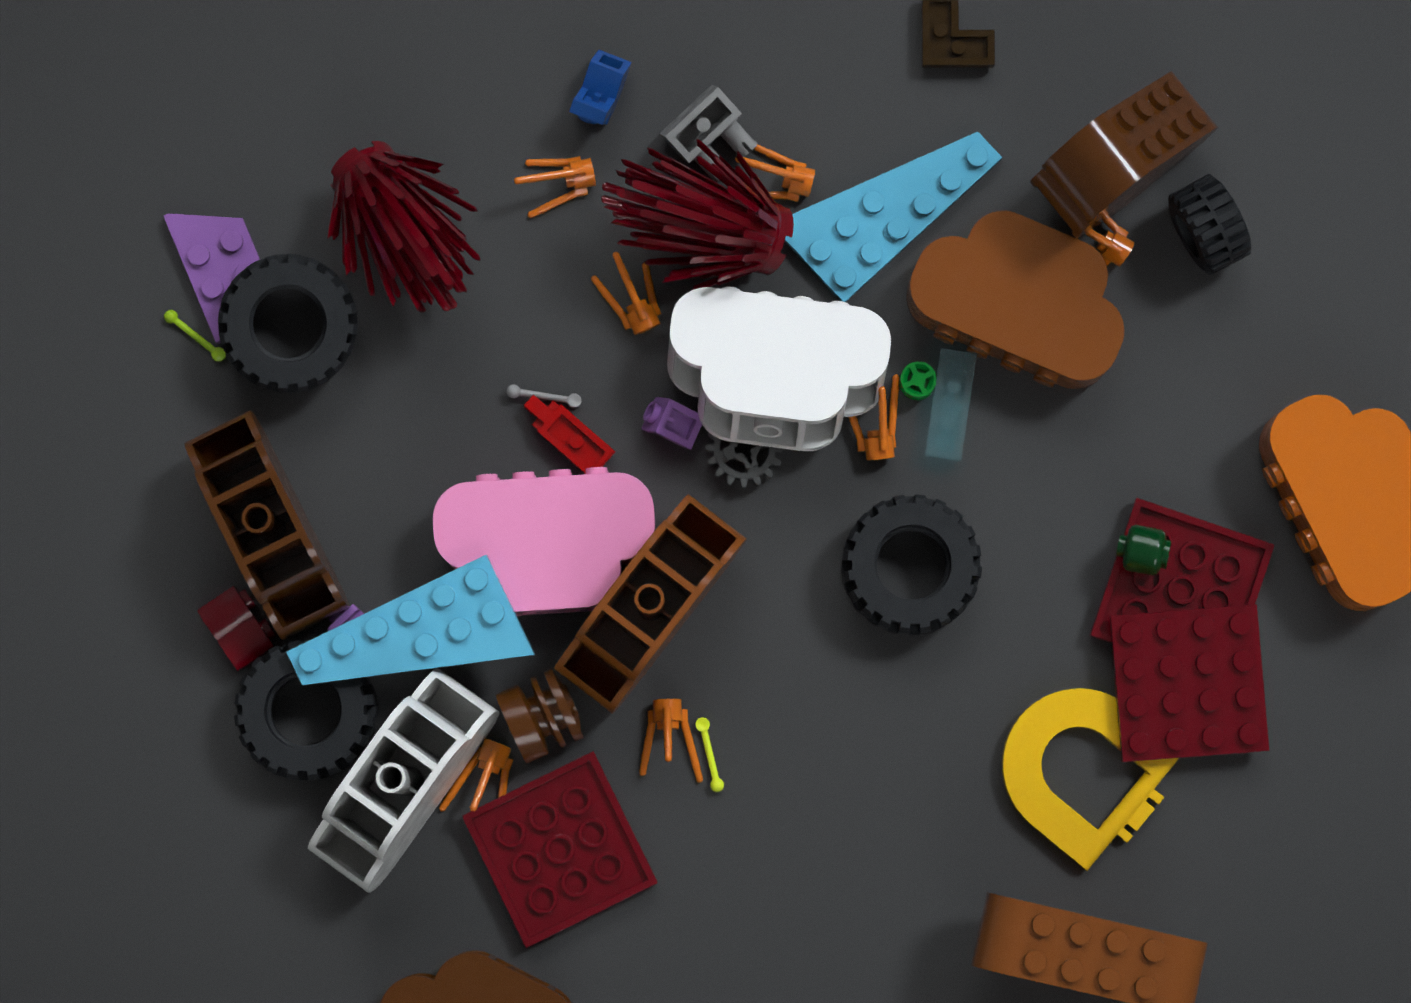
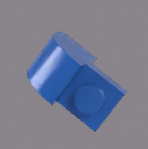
[569,49,632,125]

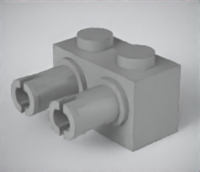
[659,85,758,183]

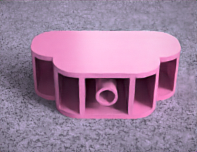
[433,467,656,616]

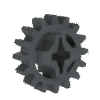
[705,432,784,489]

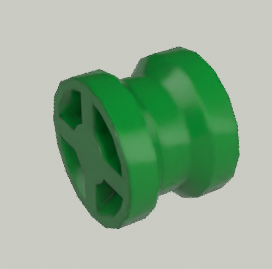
[899,361,937,401]

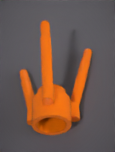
[735,144,815,202]
[514,156,596,218]
[1085,217,1134,267]
[591,252,662,335]
[848,374,900,460]
[639,699,703,783]
[439,739,514,812]

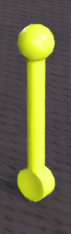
[695,717,724,792]

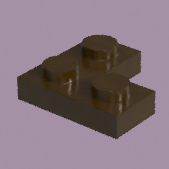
[922,0,995,68]

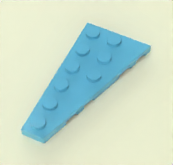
[785,132,1002,302]
[287,555,535,685]

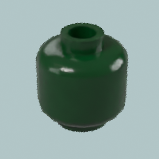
[1116,525,1172,575]

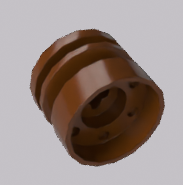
[495,669,584,764]

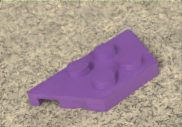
[163,214,261,344]

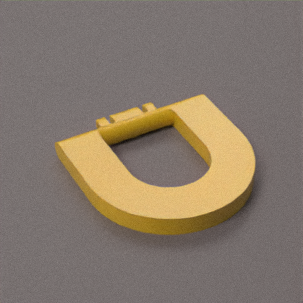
[1002,688,1179,871]

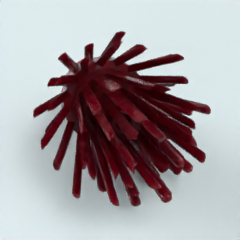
[601,139,794,290]
[327,141,481,313]

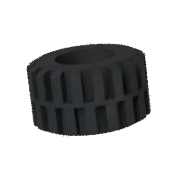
[1168,174,1251,275]

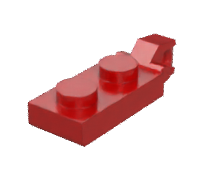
[524,394,616,474]

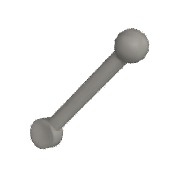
[506,384,582,409]

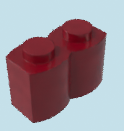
[197,586,277,671]

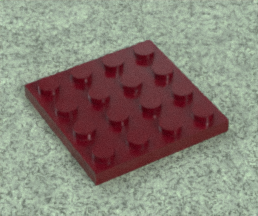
[1089,498,1275,643]
[1109,604,1270,762]
[462,751,658,948]

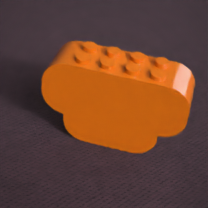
[1259,395,1411,611]

